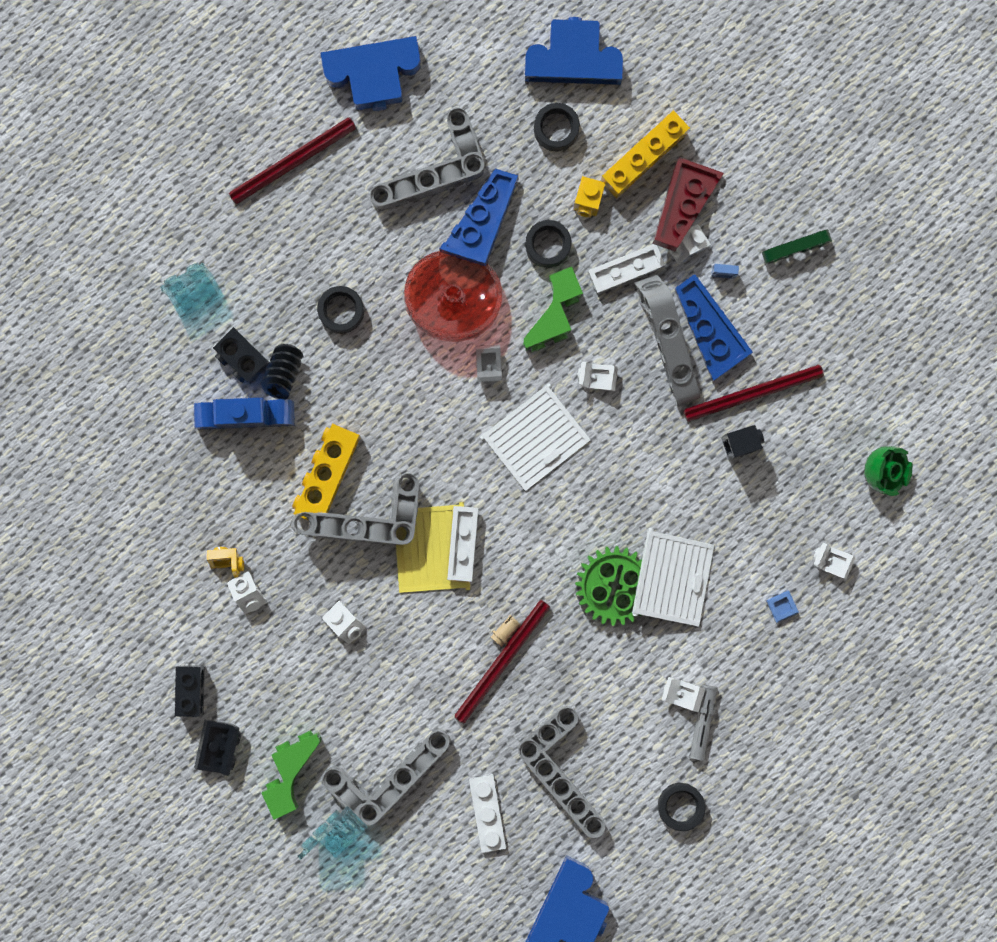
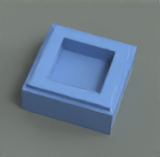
[711,264,739,279]
[766,590,799,623]

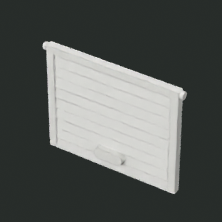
[480,384,590,491]
[632,528,714,627]

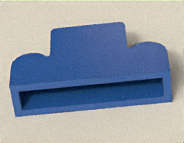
[525,17,623,85]
[320,36,421,111]
[194,398,295,430]
[525,855,609,942]

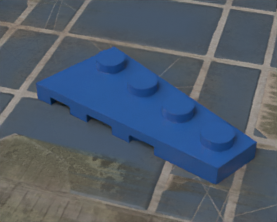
[439,168,519,267]
[674,274,753,382]

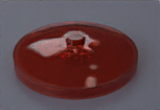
[404,251,502,342]

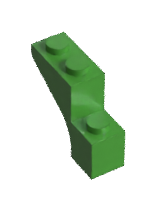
[523,267,583,352]
[261,730,321,820]

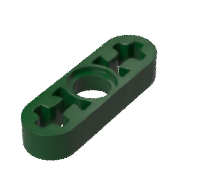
[762,229,832,264]

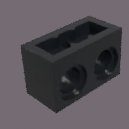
[213,327,269,384]
[721,425,765,460]
[175,665,205,717]

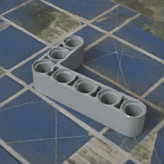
[518,705,605,838]

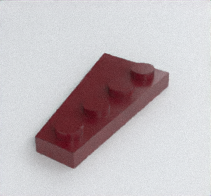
[652,157,724,252]

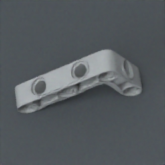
[370,107,485,210]
[634,275,700,406]
[291,473,419,545]
[322,729,450,826]

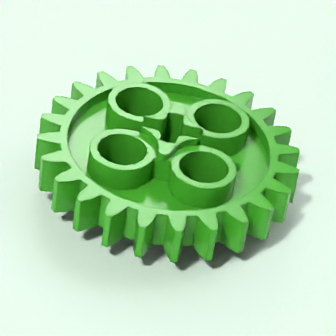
[575,546,642,626]

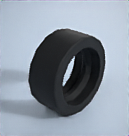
[534,102,580,152]
[525,220,572,268]
[317,286,365,334]
[658,782,706,832]

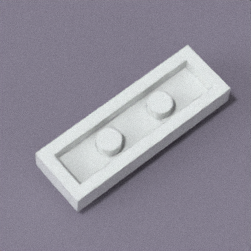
[588,244,665,294]
[447,506,478,582]
[469,774,506,853]

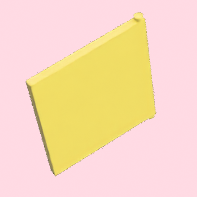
[396,502,470,593]

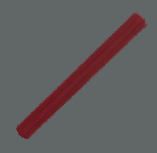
[229,117,356,204]
[684,365,824,422]
[454,600,550,724]

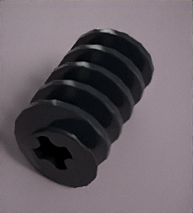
[261,344,304,399]

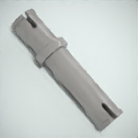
[689,684,718,761]

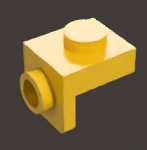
[573,176,606,218]
[207,547,244,578]

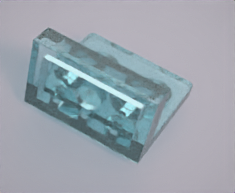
[160,263,224,319]
[297,806,368,860]

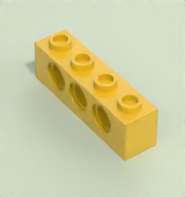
[600,110,690,199]
[292,423,361,521]

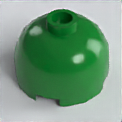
[864,446,913,496]

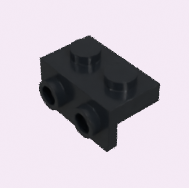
[194,719,241,776]

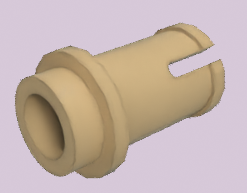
[491,615,521,647]

